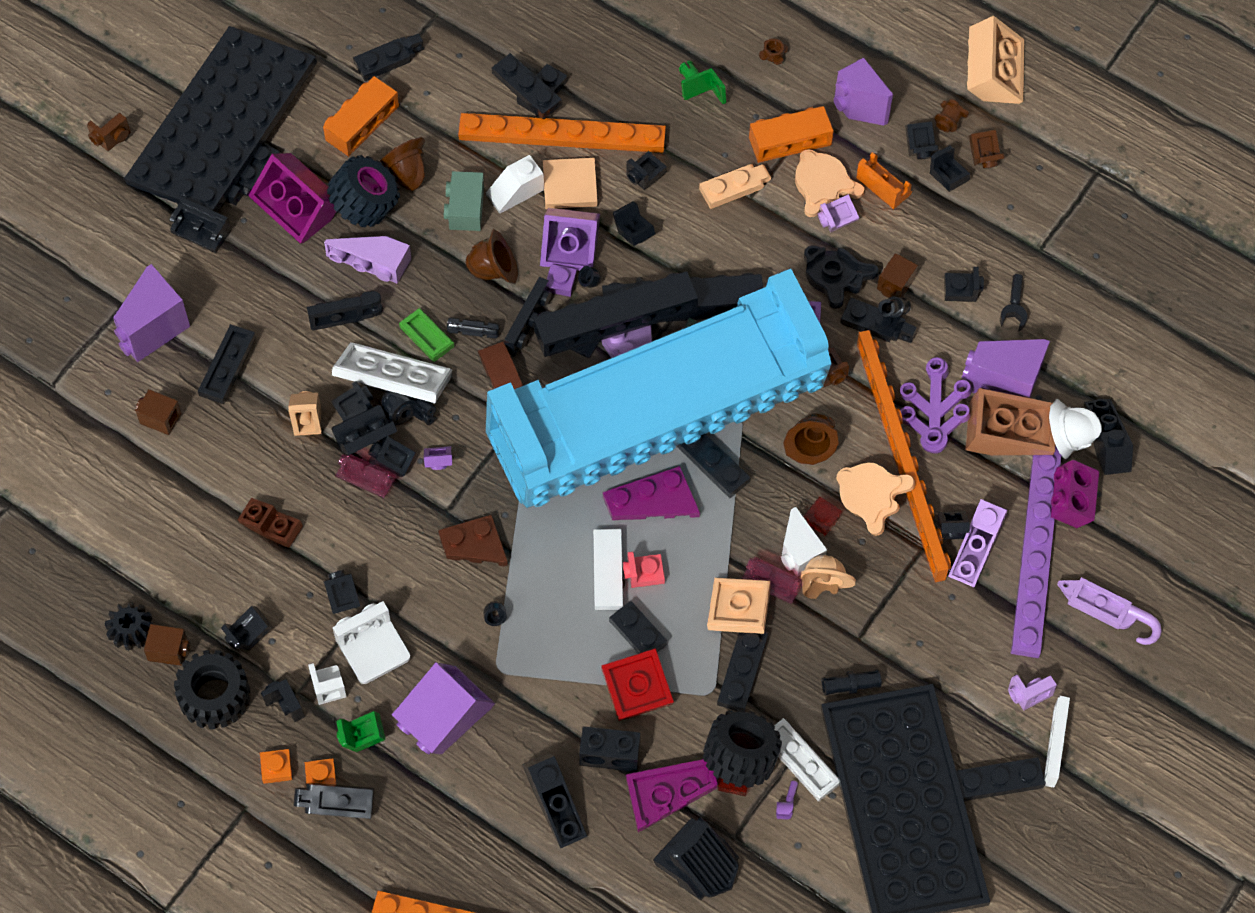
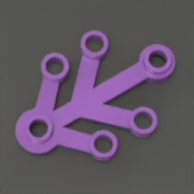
[900,357,971,454]

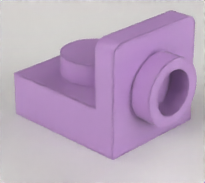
[1008,675,1056,711]

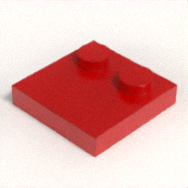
[601,649,674,721]

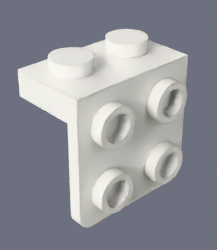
[333,601,410,684]

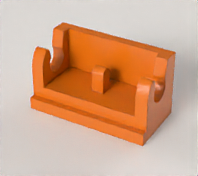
[856,152,912,209]

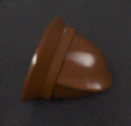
[380,137,425,191]
[465,229,518,284]
[783,413,839,465]

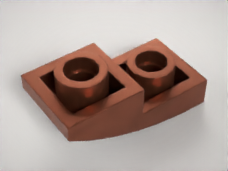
[478,342,523,389]
[237,498,303,548]

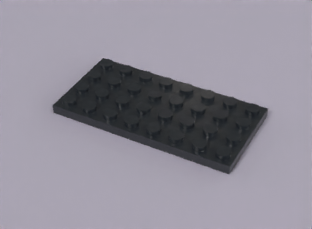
[124,26,318,213]
[821,684,990,913]

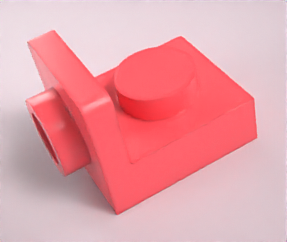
[623,552,665,588]

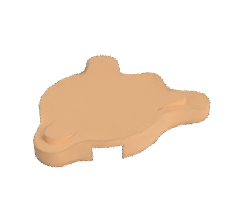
[795,150,864,217]
[836,463,915,536]

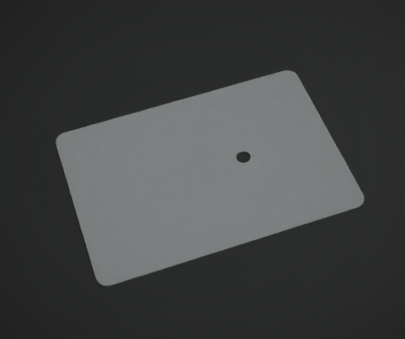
[496,422,743,696]

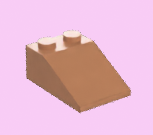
[966,388,1055,456]

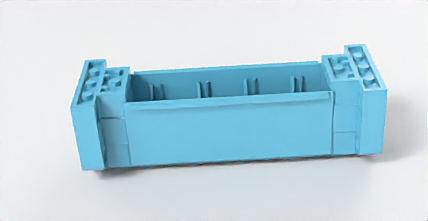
[486,269,831,508]

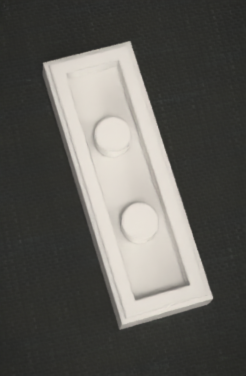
[593,529,623,610]
[1044,696,1070,788]
[774,718,839,802]

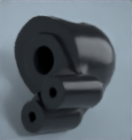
[381,390,436,425]

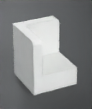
[308,663,346,705]

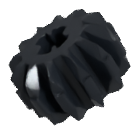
[105,601,153,651]

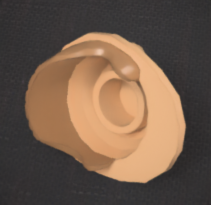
[801,555,856,599]

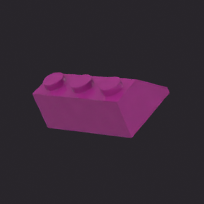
[249,153,336,244]

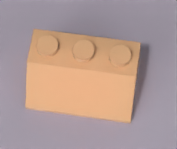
[967,16,1024,104]

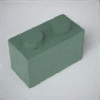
[444,171,484,231]

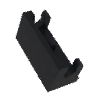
[170,197,231,253]

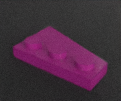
[603,466,700,520]
[626,759,717,833]

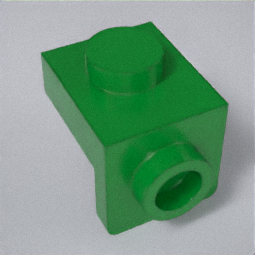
[336,711,386,752]

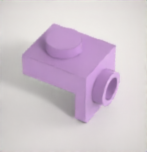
[817,194,859,233]

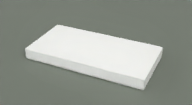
[332,342,452,403]

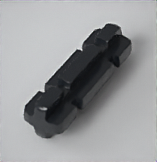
[447,317,500,339]

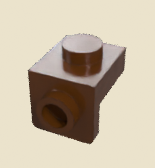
[87,113,131,151]
[969,130,1005,169]
[823,347,849,388]

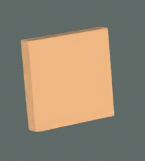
[543,158,597,209]
[707,577,771,634]

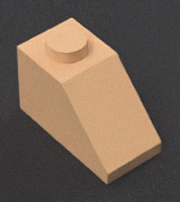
[289,391,322,436]

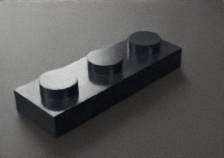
[491,53,562,120]
[504,277,552,357]
[198,324,256,404]
[676,434,750,498]
[717,632,768,712]
[956,757,1045,801]

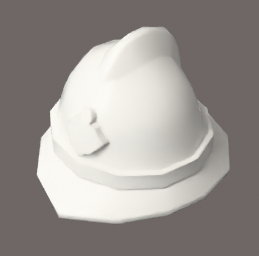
[1049,399,1102,459]

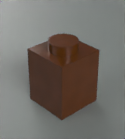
[877,253,918,298]
[135,389,181,435]
[144,624,190,666]

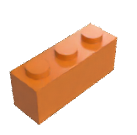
[323,76,399,157]
[749,106,833,163]

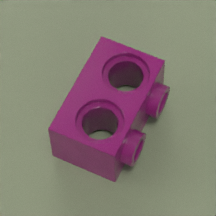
[1051,460,1099,528]

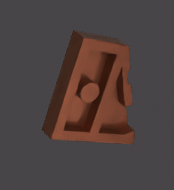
[438,515,508,567]

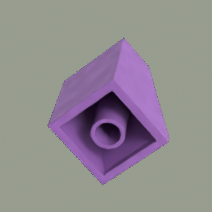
[114,264,190,362]
[962,339,1050,398]
[392,662,495,754]

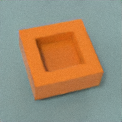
[260,749,292,784]
[304,758,337,785]

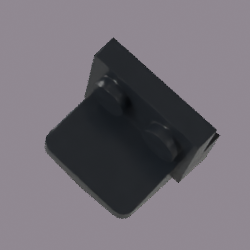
[653,818,739,901]

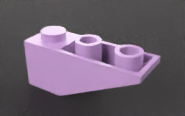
[324,236,411,284]
[948,499,1008,587]

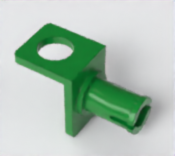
[679,60,726,105]

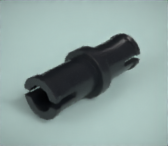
[878,296,911,318]
[821,669,882,696]

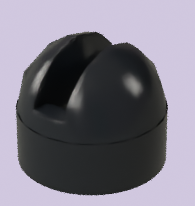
[578,266,602,288]
[483,601,507,626]

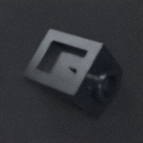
[944,266,984,302]
[368,436,416,478]
[937,511,970,540]
[323,570,360,614]
[261,679,305,722]

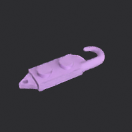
[1057,577,1162,645]

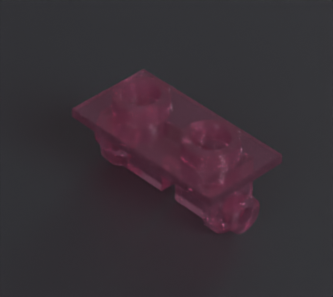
[335,454,397,498]
[742,556,802,604]

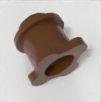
[934,99,969,133]

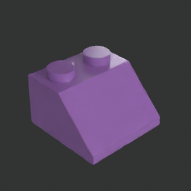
[834,58,893,126]
[540,208,600,271]

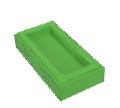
[399,308,454,362]

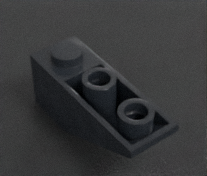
[1084,399,1133,475]
[522,753,587,848]

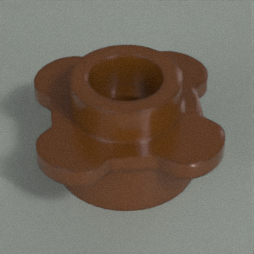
[759,39,788,65]

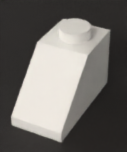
[486,155,544,214]
[781,507,827,577]

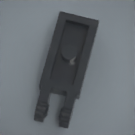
[307,291,383,331]

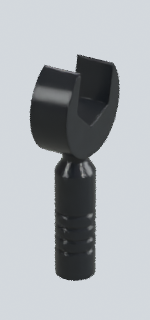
[1000,274,1028,332]

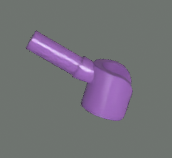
[776,781,798,819]

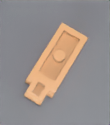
[699,164,771,209]

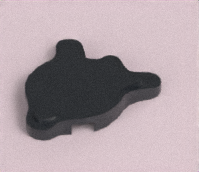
[804,245,879,309]

